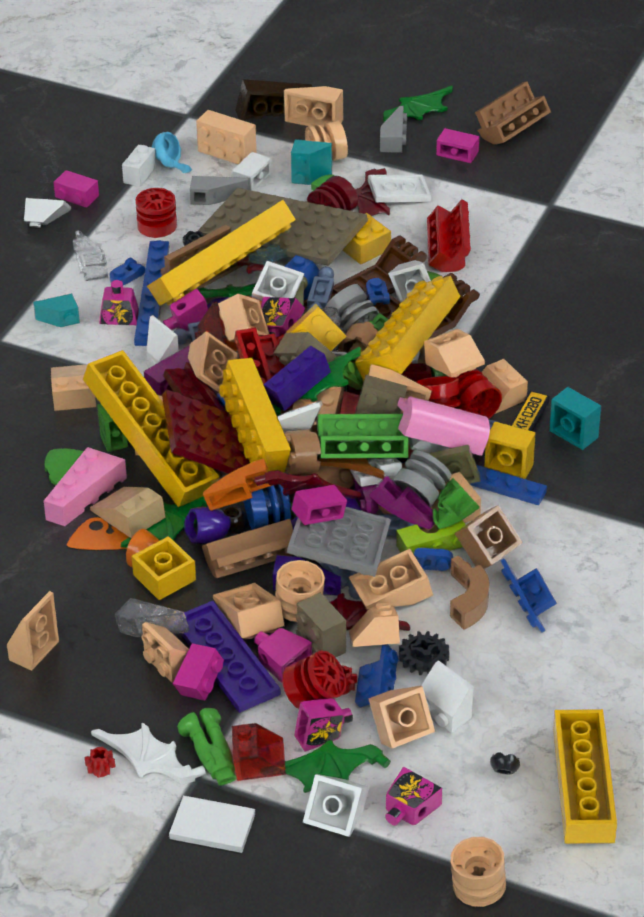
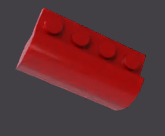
[427,199,471,272]
[234,327,294,410]

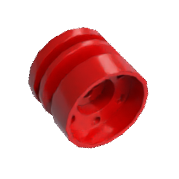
[135,187,177,238]
[451,369,502,419]
[416,376,462,410]
[282,650,346,709]

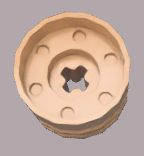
[305,120,348,161]
[275,560,325,622]
[450,837,506,907]

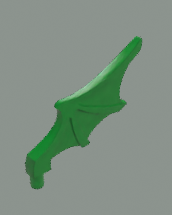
[383,85,453,122]
[194,283,256,298]
[271,347,362,417]
[121,496,208,548]
[260,740,391,793]

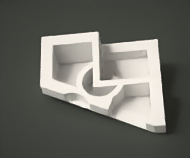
[351,458,402,487]

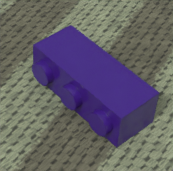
[264,346,331,411]

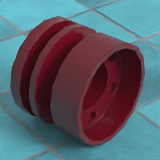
[307,176,358,211]

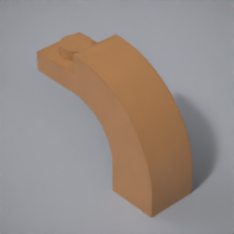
[450,555,489,630]

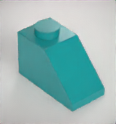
[33,293,80,327]

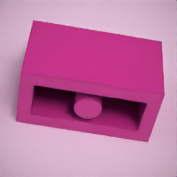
[436,128,479,163]
[54,170,99,208]
[292,485,347,525]
[173,643,224,701]

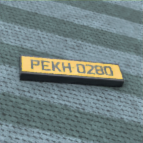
[510,391,550,431]

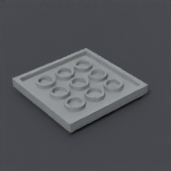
[287,507,391,577]

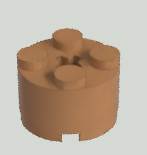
[338,321,378,364]
[284,429,321,475]

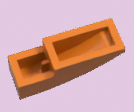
[203,458,273,511]

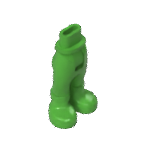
[177,708,237,786]

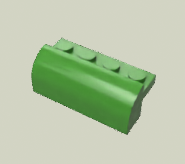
[317,414,408,458]

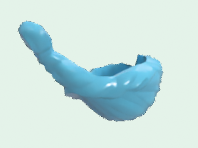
[151,132,192,173]

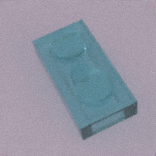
[249,244,288,265]

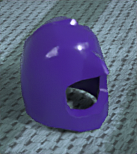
[184,507,231,544]

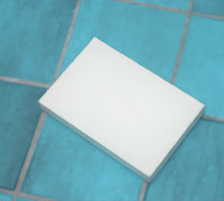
[368,175,431,202]
[169,795,255,853]

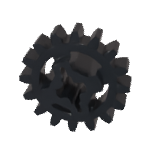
[399,631,450,675]

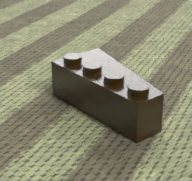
[235,79,312,121]

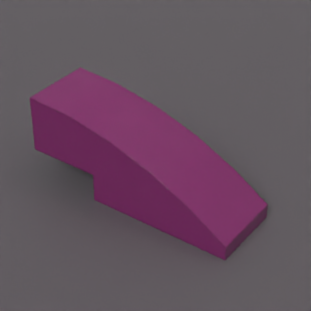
[369,476,435,529]

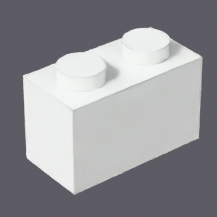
[122,144,156,187]
[231,152,272,191]

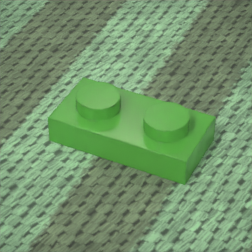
[334,355,364,390]

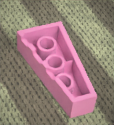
[44,447,127,526]

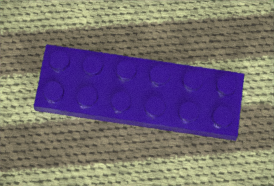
[172,601,281,713]

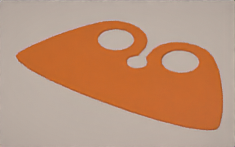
[67,517,129,550]

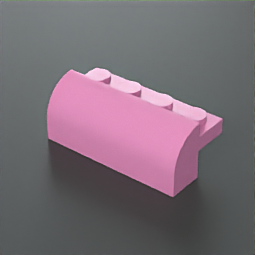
[397,396,490,456]

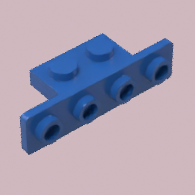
[500,559,557,633]
[355,644,399,708]

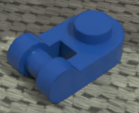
[110,257,145,285]
[366,278,390,306]
[414,548,454,571]

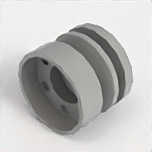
[325,284,379,333]
[393,450,452,508]

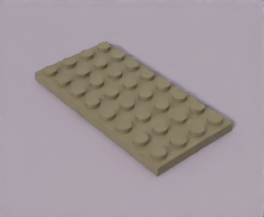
[198,188,368,266]

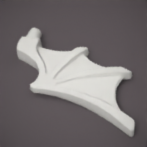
[91,723,206,784]

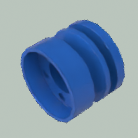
[244,484,291,530]

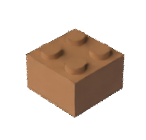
[454,505,523,569]

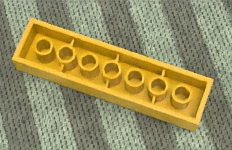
[147,200,296,306]
[355,276,460,381]
[83,350,219,507]

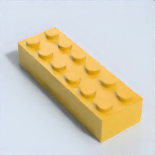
[219,358,291,473]
[553,709,617,844]

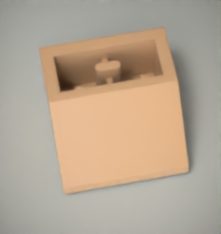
[424,329,485,377]
[141,622,189,683]

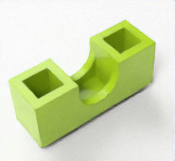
[396,520,466,554]

